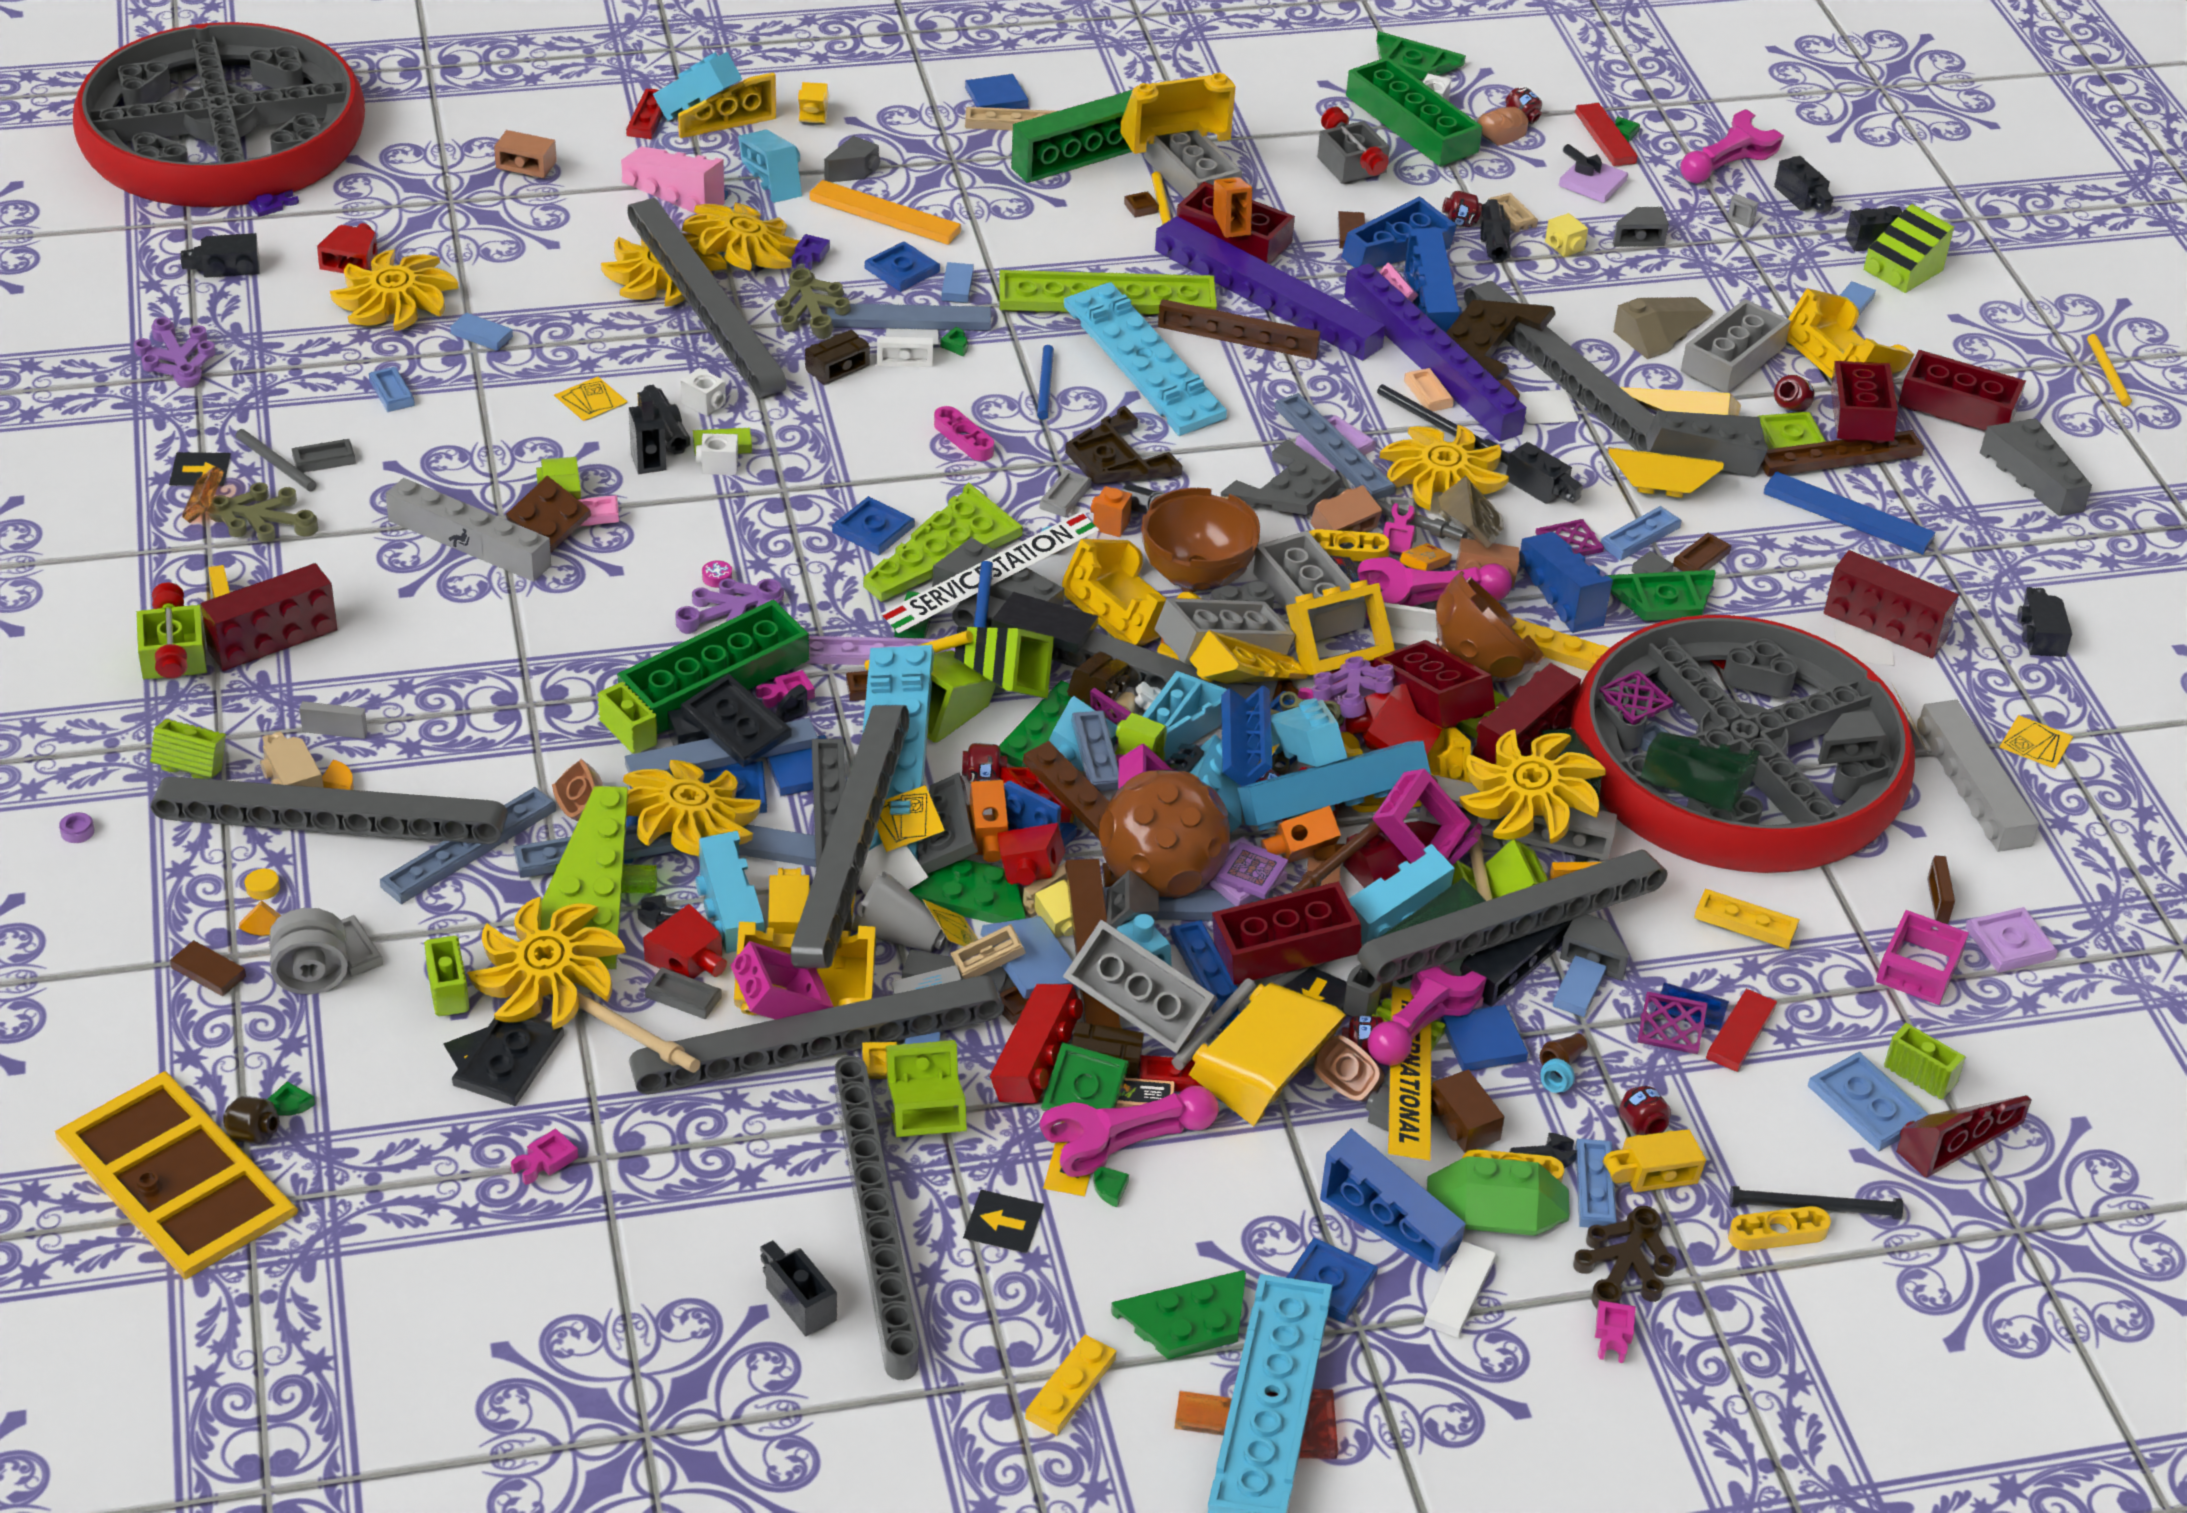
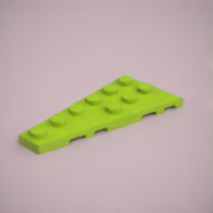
[863,482,1023,602]
[541,786,628,969]

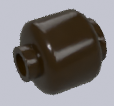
[223,1096,280,1145]

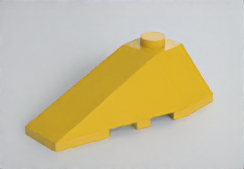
[678,72,776,138]
[1620,387,1741,416]
[1189,630,1309,684]

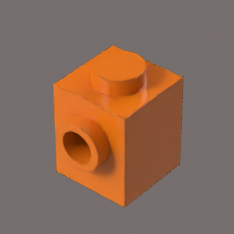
[1090,486,1132,537]

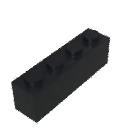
[1460,919,1573,1007]

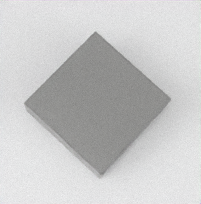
[1727,194,1758,228]

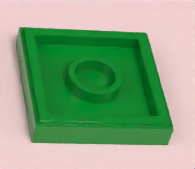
[1041,1042,1129,1111]

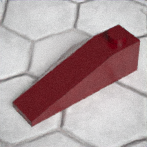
[1343,821,1441,888]
[1896,1095,2032,1178]

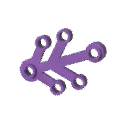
[134,317,216,388]
[675,578,784,634]
[1312,656,1395,718]

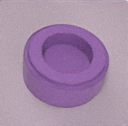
[59,812,95,843]

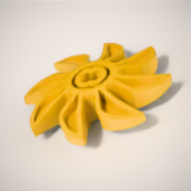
[682,202,800,271]
[601,233,727,307]
[330,249,459,331]
[1379,425,1509,510]
[1459,729,1605,844]
[623,760,761,856]
[467,896,626,1030]

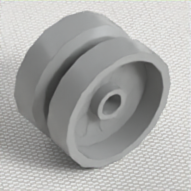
[269,908,348,995]

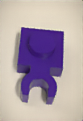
[248,190,299,217]
[792,234,830,270]

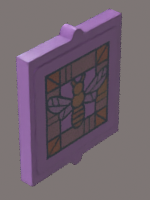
[1215,842,1288,899]

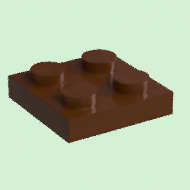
[506,475,591,553]

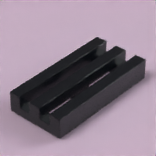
[1166,743,1204,772]

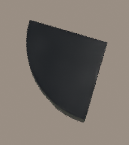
[775,684,808,723]

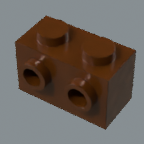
[1431,1069,1505,1153]

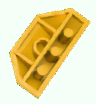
[1607,447,1724,498]

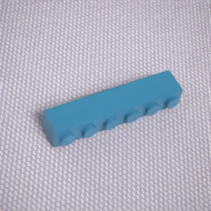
[1237,741,1431,830]

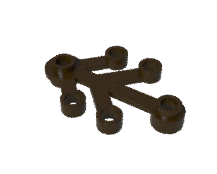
[1573,1206,1676,1309]

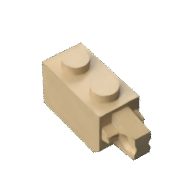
[260,731,324,788]

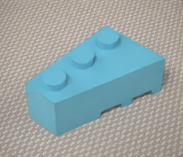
[695,831,765,953]

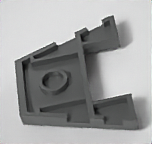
[1221,439,1341,515]

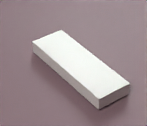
[1424,1241,1496,1338]

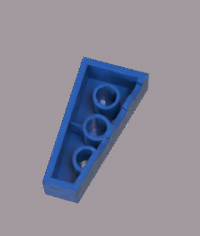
[1341,196,1457,268]
[1404,228,1462,333]
[1519,532,1613,633]
[1320,1128,1466,1272]

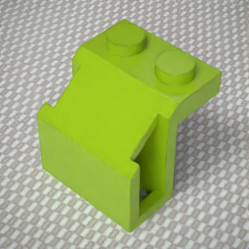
[1452,839,1548,909]
[886,1040,967,1137]

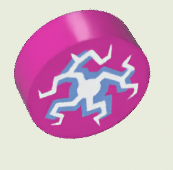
[702,560,732,588]

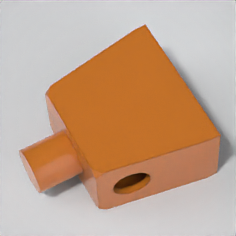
[1213,177,1252,238]
[969,780,1008,862]
[1261,805,1341,863]

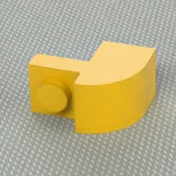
[798,82,829,123]

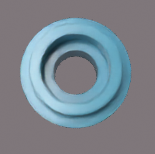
[1540,1059,1575,1093]

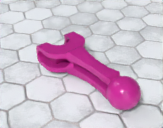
[1680,109,1784,184]
[1357,557,1512,620]
[1368,965,1487,1066]
[1039,1086,1219,1177]

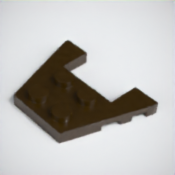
[1446,299,1556,381]
[1065,406,1183,484]

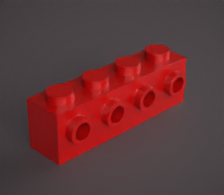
[989,984,1083,1103]

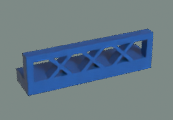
[1221,685,1273,786]

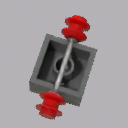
[1317,107,1390,183]

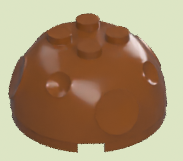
[1141,487,1260,592]
[1435,571,1545,683]
[1099,770,1230,899]

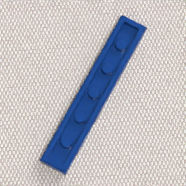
[1763,471,1936,555]
[1170,920,1240,1032]

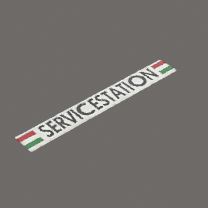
[881,512,1099,633]

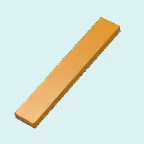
[809,180,961,245]

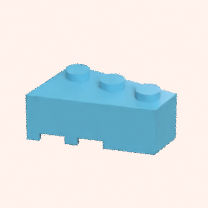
[653,52,742,121]
[738,129,802,203]
[1142,671,1227,761]
[1271,698,1347,767]
[1189,734,1242,834]
[1348,844,1454,945]

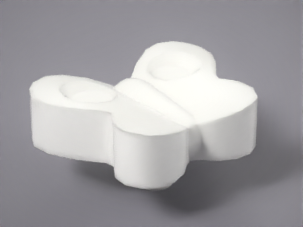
[1134,682,1161,711]

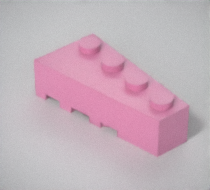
[621,146,725,214]

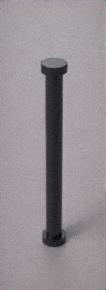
[1729,1186,1903,1220]

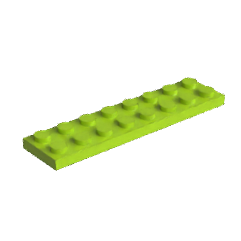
[999,270,1217,315]

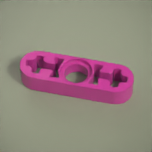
[934,406,994,461]

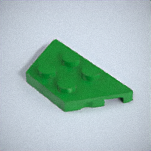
[1376,31,1466,80]
[1605,570,1716,621]
[909,860,1026,924]
[1111,1270,1246,1360]

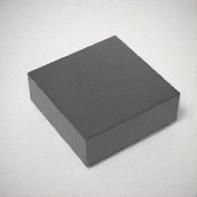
[1632,551,1674,574]

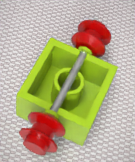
[136,582,207,680]

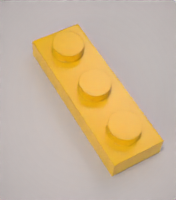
[1694,888,1800,949]
[1025,1334,1117,1436]

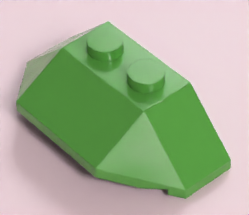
[1427,1156,1570,1236]

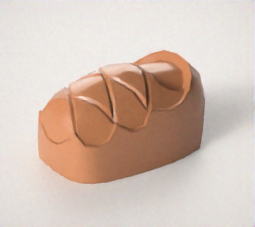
[1477,107,1528,146]
[552,759,603,821]
[1313,1035,1385,1102]

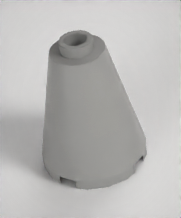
[852,872,947,953]

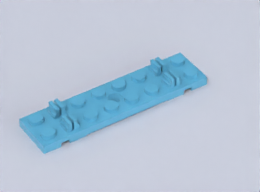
[1064,282,1227,436]
[862,645,934,860]
[1208,1274,1332,1513]

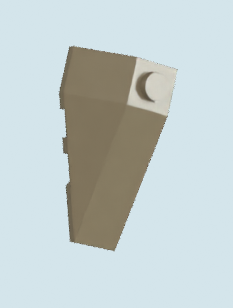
[1613,297,1713,360]
[1439,476,1504,548]

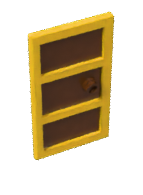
[55,1071,298,1280]

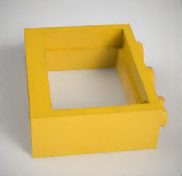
[1285,579,1395,676]

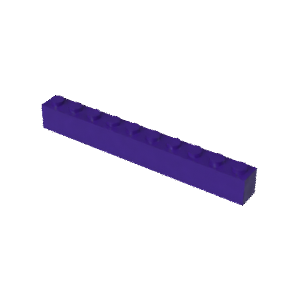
[1155,216,1386,361]
[1344,264,1527,442]

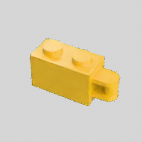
[768,868,810,934]
[1603,1129,1706,1193]

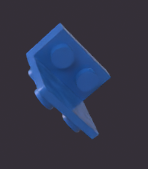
[1004,781,1077,847]

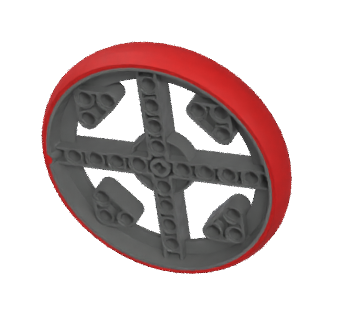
[73,22,365,207]
[1571,615,1915,873]

